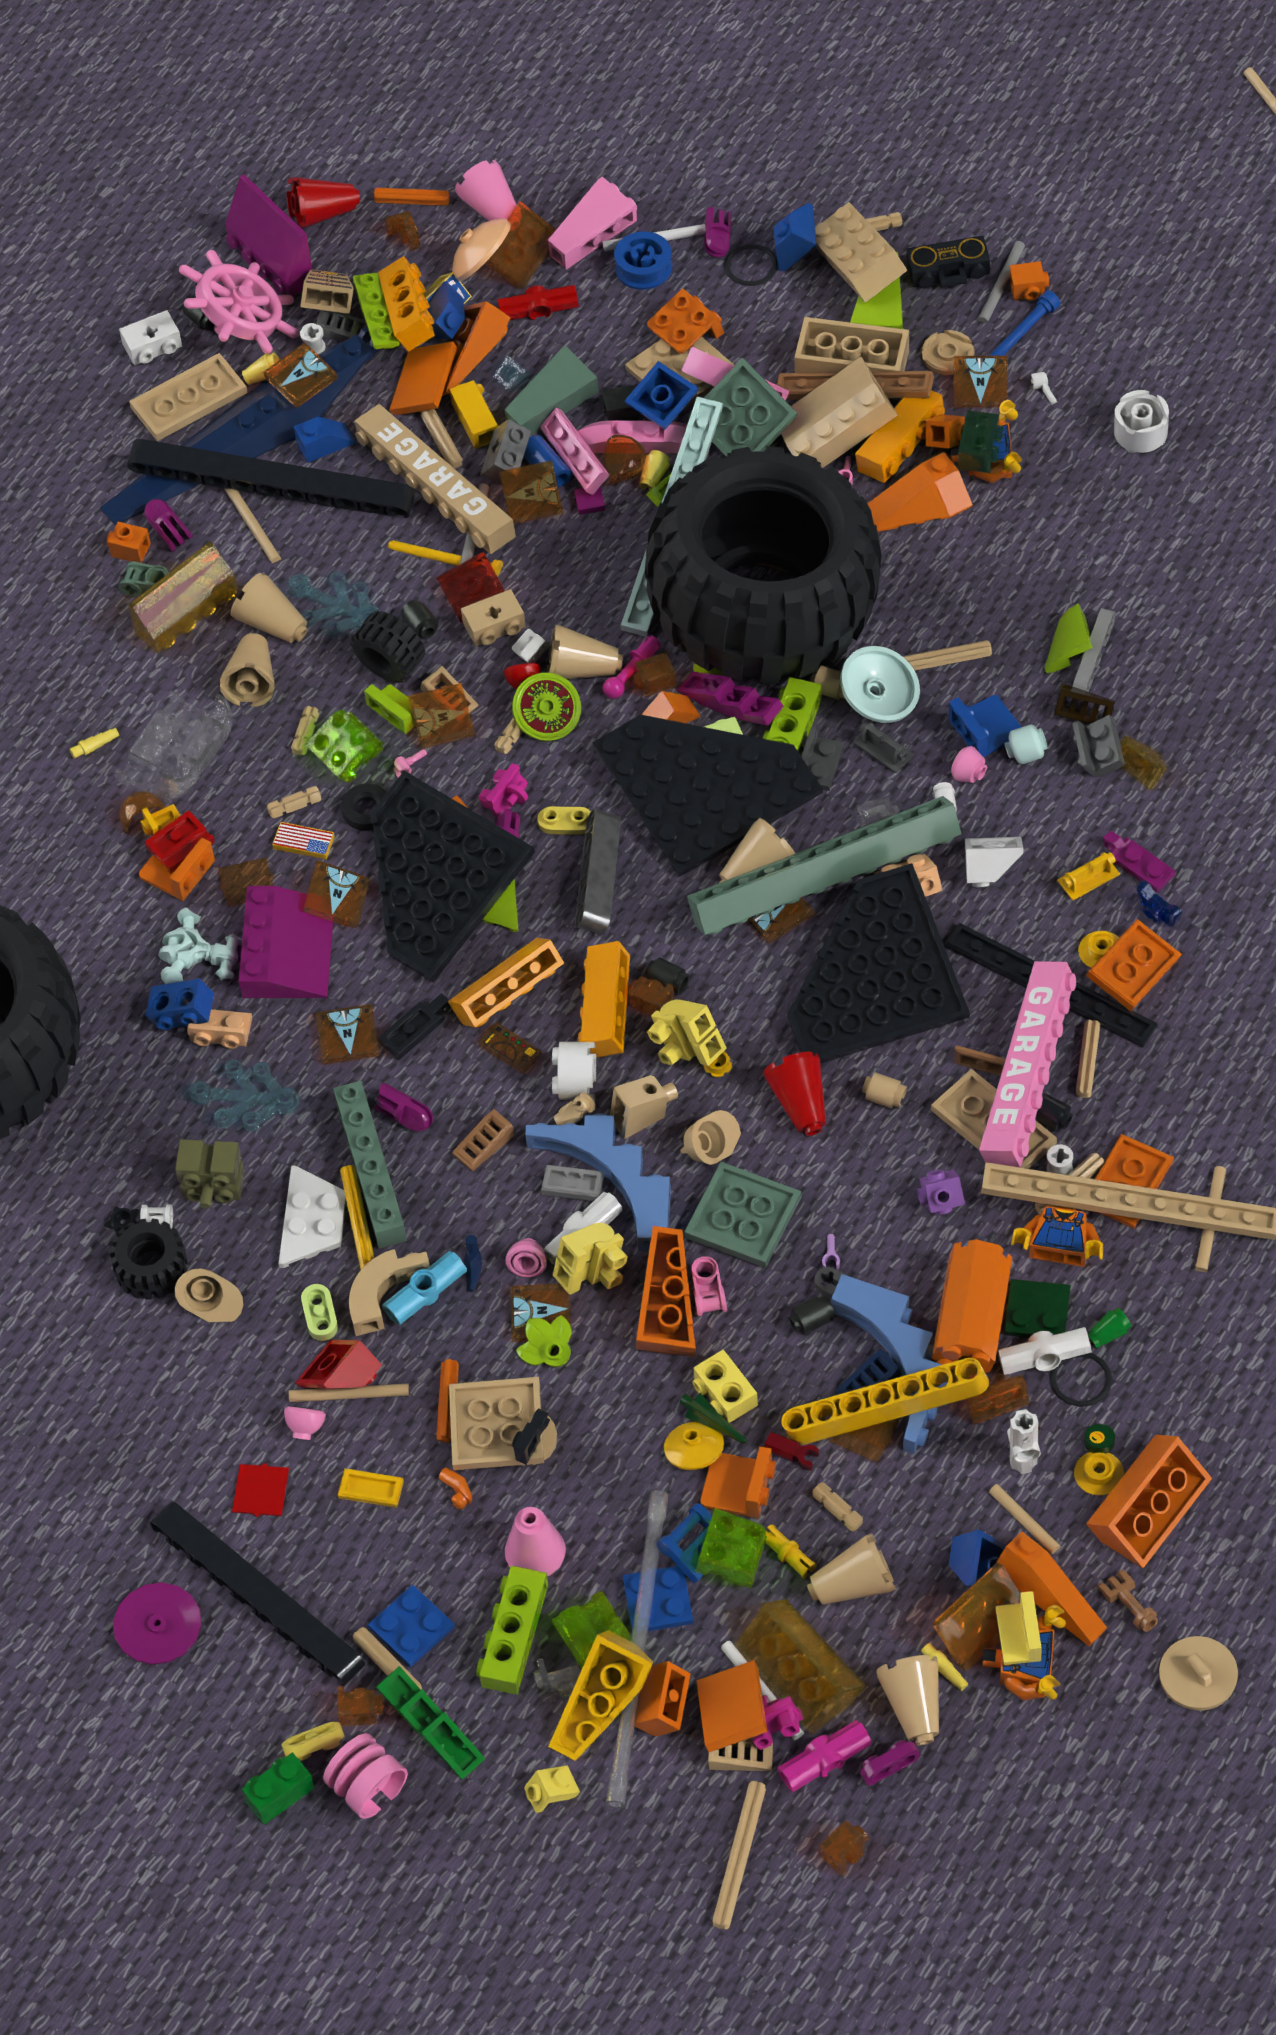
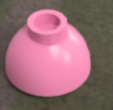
[506,1238,547,1277]
[284,1406,326,1440]

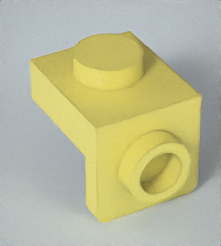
[524,1765,580,1813]

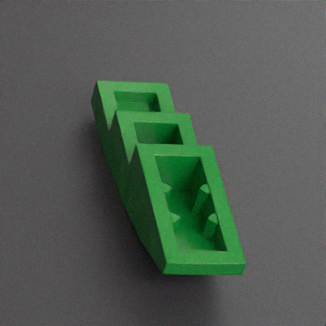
[375,1666,486,1780]

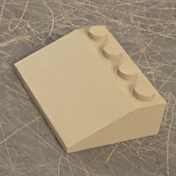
[781,357,898,468]

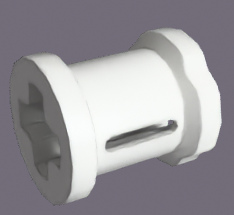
[300,323,326,356]
[1047,1144,1073,1175]
[140,1204,173,1228]

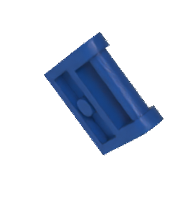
[657,1503,736,1583]

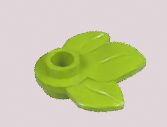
[516,1315,572,1367]

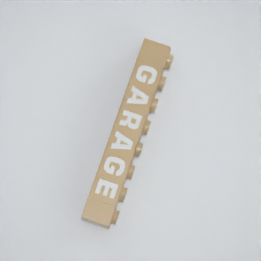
[354,404,516,554]

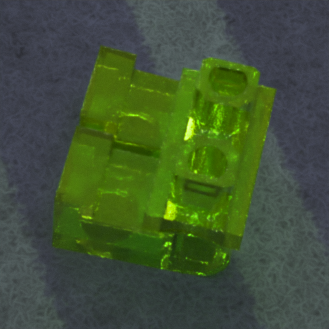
[305,710,384,783]
[695,1508,767,1588]
[552,1590,632,1669]

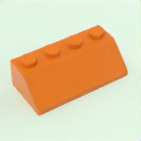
[1086,1435,1212,1568]

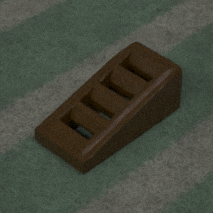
[1054,684,1115,724]

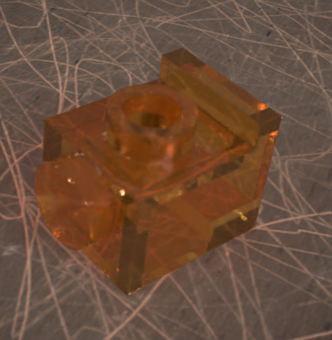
[628,976,674,1016]
[337,1686,384,1727]
[819,1820,869,1877]

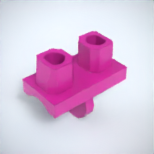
[479,764,528,818]
[751,1695,804,1750]

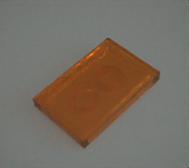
[485,201,556,290]
[932,1563,1020,1671]

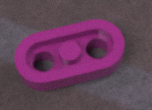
[860,1740,921,1786]

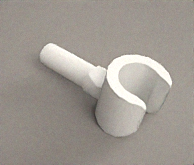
[1031,372,1057,405]

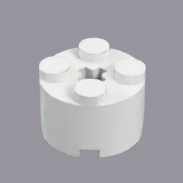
[1114,390,1169,453]
[552,1042,596,1100]

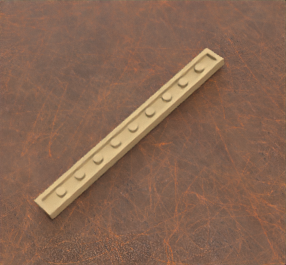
[981,1162,1276,1240]

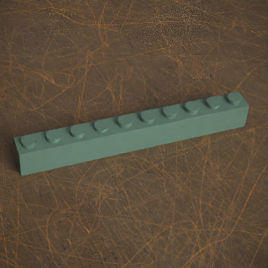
[687,796,961,935]

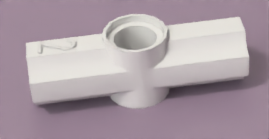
[544,1192,623,1265]
[997,1327,1092,1375]
[1007,1409,1041,1474]

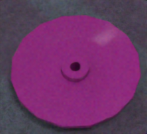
[113,1582,202,1665]

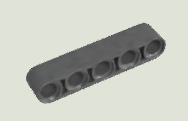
[575,809,621,935]

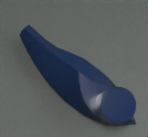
[464,1235,482,1292]

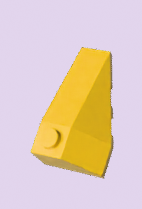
[548,1630,653,1761]

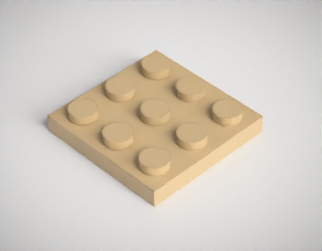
[625,337,735,411]
[449,1377,544,1470]

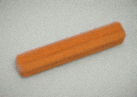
[374,187,450,206]
[436,1359,459,1443]

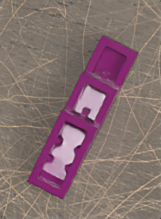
[677,672,784,726]

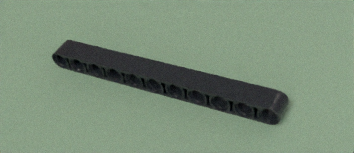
[127,439,416,518]

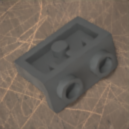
[1073,715,1125,777]
[801,727,844,791]

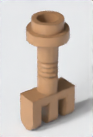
[1097,1569,1158,1632]

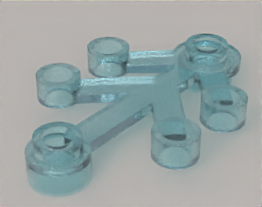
[288,571,380,637]
[189,1059,300,1131]

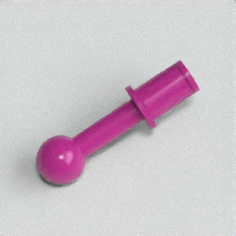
[603,636,661,699]

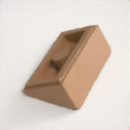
[954,1045,1006,1076]

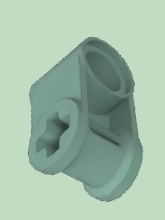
[118,561,173,599]

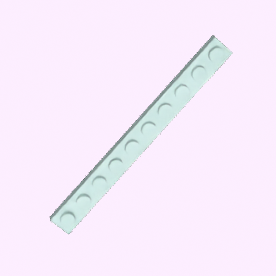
[621,397,723,637]

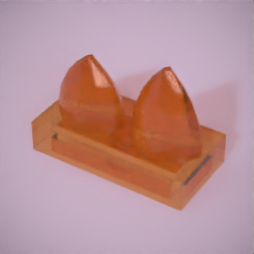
[966,1373,1030,1425]

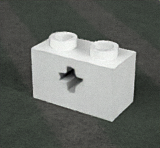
[119,310,182,365]

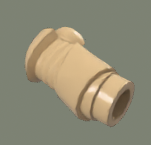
[554,1093,595,1125]

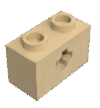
[461,589,526,647]

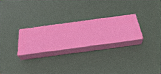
[540,408,609,495]

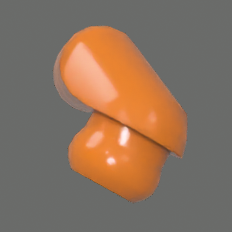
[439,1467,472,1509]

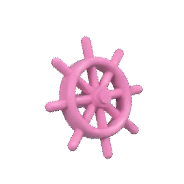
[179,250,299,354]

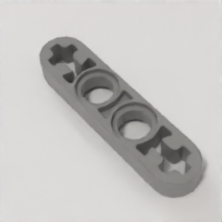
[1073,608,1116,692]

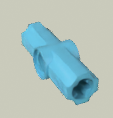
[382,1251,467,1326]

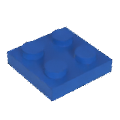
[623,1566,693,1634]
[368,1585,455,1668]

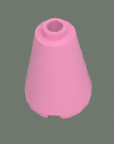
[455,160,521,232]
[505,1507,566,1576]

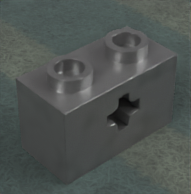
[480,419,531,486]

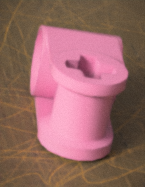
[692,1256,727,1317]

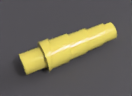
[69,728,119,759]
[921,1643,968,1691]

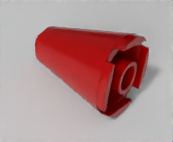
[286,177,360,229]
[763,1051,826,1136]

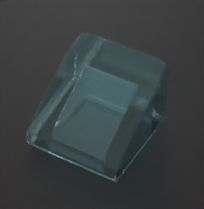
[492,356,533,391]

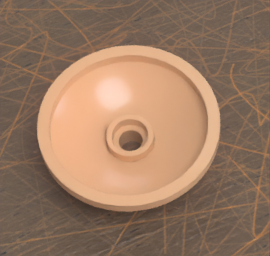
[452,219,511,281]

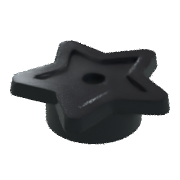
[104,1206,139,1238]

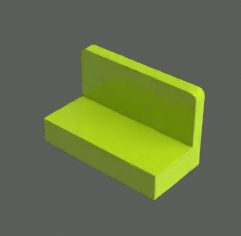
[364,684,420,735]

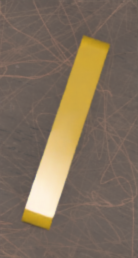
[781,1358,989,1445]

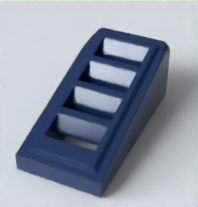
[835,1349,900,1412]

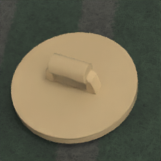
[1159,1636,1238,1710]

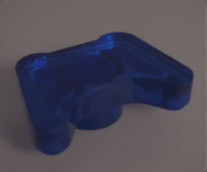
[1136,880,1182,927]

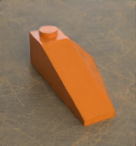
[442,301,511,396]
[867,452,973,532]
[993,1531,1107,1647]

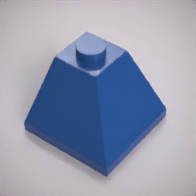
[774,203,816,271]
[625,361,699,430]
[949,1529,1017,1605]

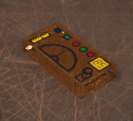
[478,1022,542,1075]

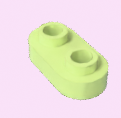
[301,1284,338,1341]

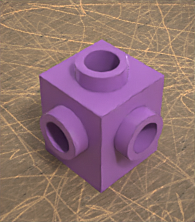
[917,1170,965,1215]

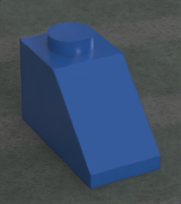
[428,281,465,339]
[294,417,356,463]

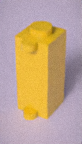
[449,380,500,449]

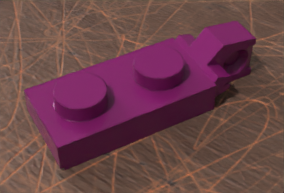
[1103,830,1175,893]

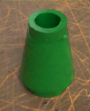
[1087,1307,1132,1349]

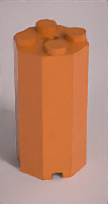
[932,1239,1012,1379]

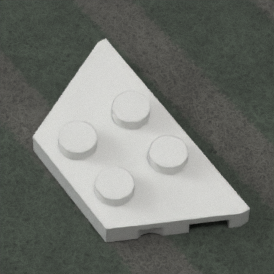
[279,1166,346,1268]

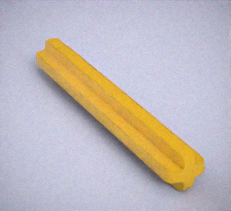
[340,1165,374,1269]

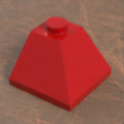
[295,1340,382,1389]

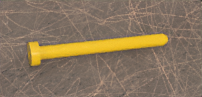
[388,540,503,579]

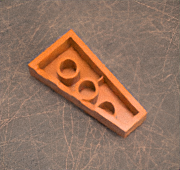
[636,1226,696,1357]

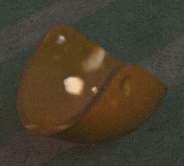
[605,435,646,484]
[119,791,166,834]

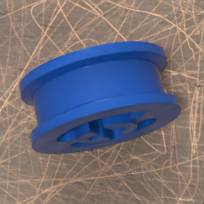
[614,231,672,290]

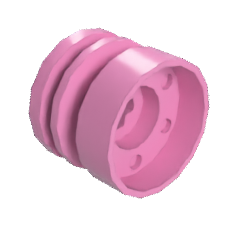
[323,1733,408,1819]

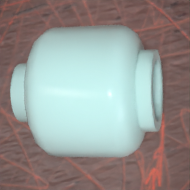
[1005,724,1048,764]

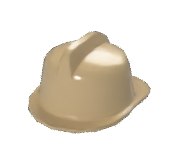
[680,1110,741,1165]
[175,1268,243,1322]

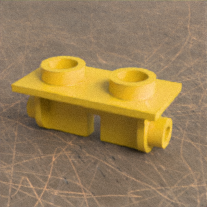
[1057,852,1120,901]

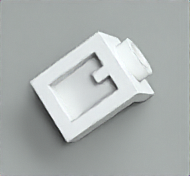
[512,629,549,663]

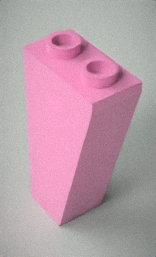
[548,177,637,270]

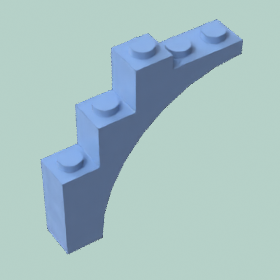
[525,1113,671,1251]
[831,1274,948,1454]

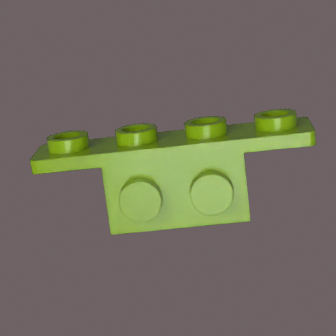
[353,273,400,349]

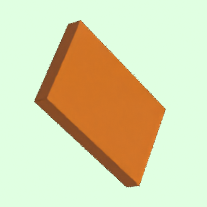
[389,341,457,415]
[1086,919,1182,1011]
[1095,1134,1174,1228]
[696,1660,767,1752]

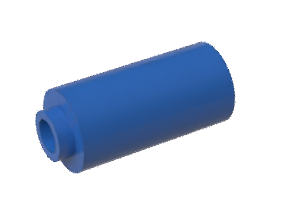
[524,435,572,490]

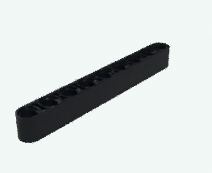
[150,1501,365,1687]

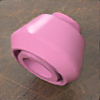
[951,746,987,783]

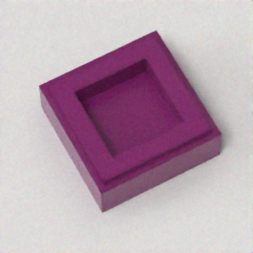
[574,486,605,515]

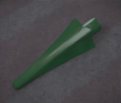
[680,1393,747,1444]

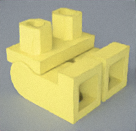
[647,999,727,1066]
[553,1223,628,1295]

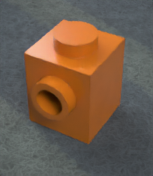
[1009,261,1049,301]
[926,414,967,449]
[107,522,151,563]

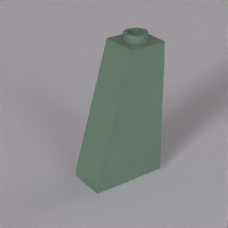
[505,346,599,435]

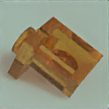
[385,211,420,251]

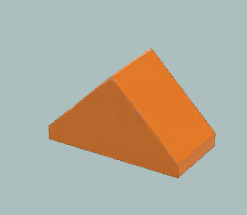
[641,691,700,723]

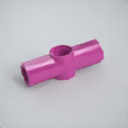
[778,1720,871,1793]

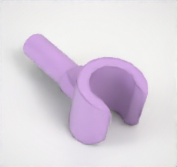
[822,1234,840,1270]

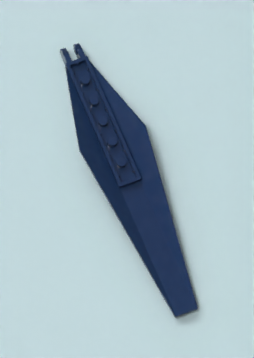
[100,327,381,525]

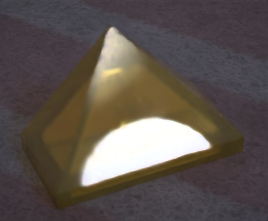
[1120,736,1167,791]

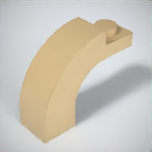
[349,1249,430,1336]

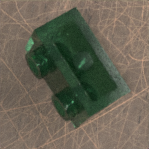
[958,410,1004,473]

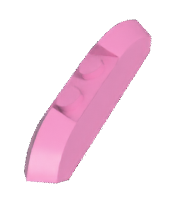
[577,421,688,453]

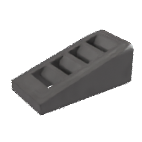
[316,310,368,345]

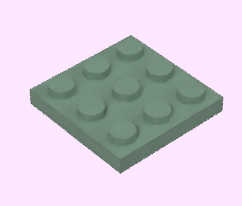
[687,358,799,456]
[684,1162,802,1268]

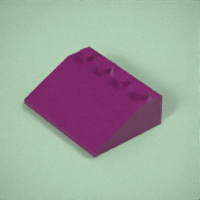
[225,174,312,297]
[239,886,334,998]

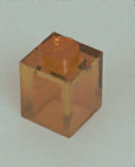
[632,652,677,697]

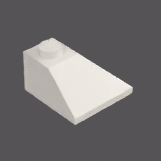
[965,837,1023,887]

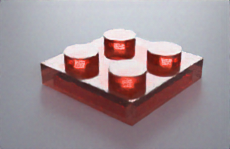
[437,552,505,623]

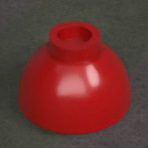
[503,663,541,689]

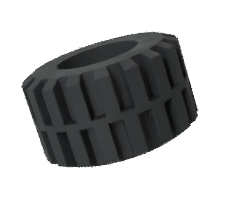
[350,611,426,683]
[110,1218,188,1300]

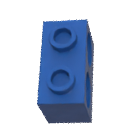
[145,978,214,1030]

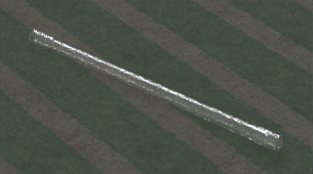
[606,1490,669,1808]

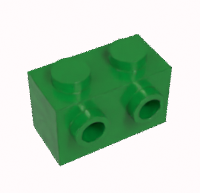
[242,1752,314,1825]

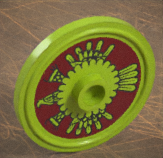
[512,673,581,741]

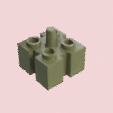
[175,1139,245,1209]

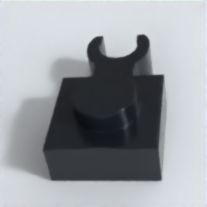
[512,1408,550,1465]

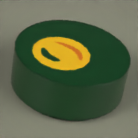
[1084,1424,1115,1454]

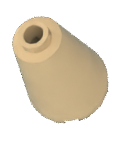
[231,573,308,643]
[546,625,623,679]
[220,633,275,706]
[719,818,795,883]
[807,1533,896,1605]
[876,1655,939,1746]

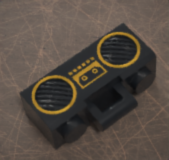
[906,235,990,288]

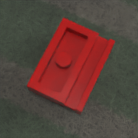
[145,810,215,874]

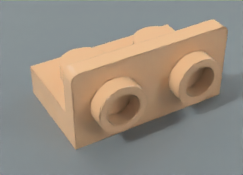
[187,1009,252,1049]

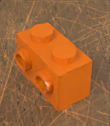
[632,1661,691,1736]

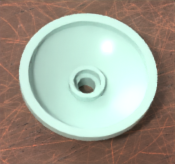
[840,646,920,723]

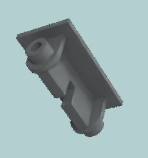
[854,722,914,773]

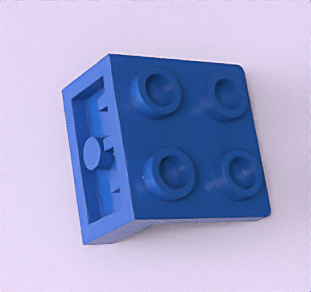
[949,694,1021,757]

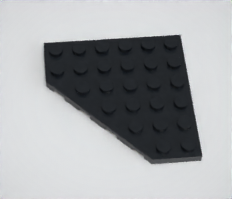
[593,714,823,877]
[371,771,535,983]
[787,863,970,1063]

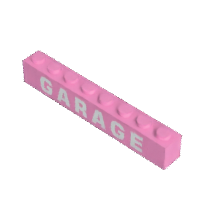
[979,961,1076,1168]

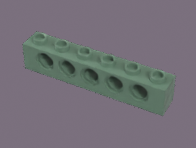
[333,1081,407,1249]

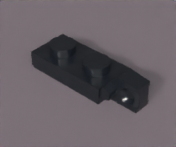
[378,993,451,1060]

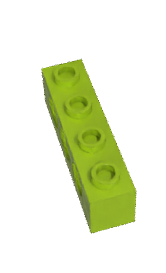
[763,677,822,755]
[476,1566,548,1695]

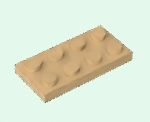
[129,353,248,441]
[931,1069,1057,1169]

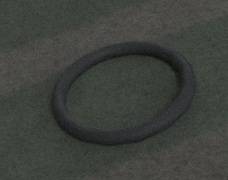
[724,244,778,286]
[1050,1353,1112,1407]

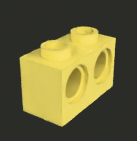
[692,1349,758,1423]

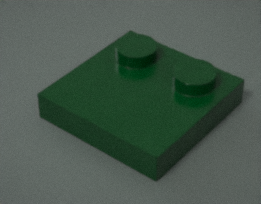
[1005,1279,1071,1338]

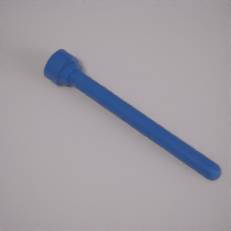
[971,290,1061,378]

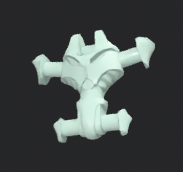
[159,907,242,984]

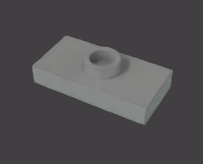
[541,1165,605,1201]

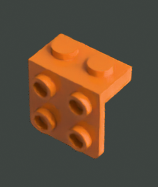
[647,288,724,354]
[139,838,215,901]
[701,1446,776,1519]

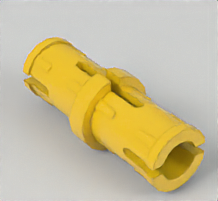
[760,1524,817,1579]

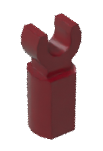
[764,1431,819,1470]

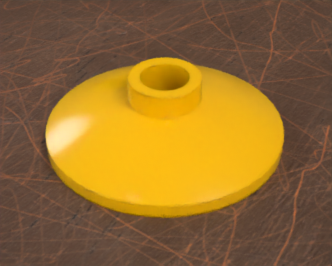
[664,1421,724,1470]

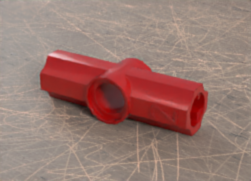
[497,285,579,320]

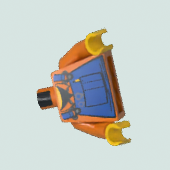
[951,400,1022,483]
[1011,1206,1103,1267]
[983,1605,1066,1701]

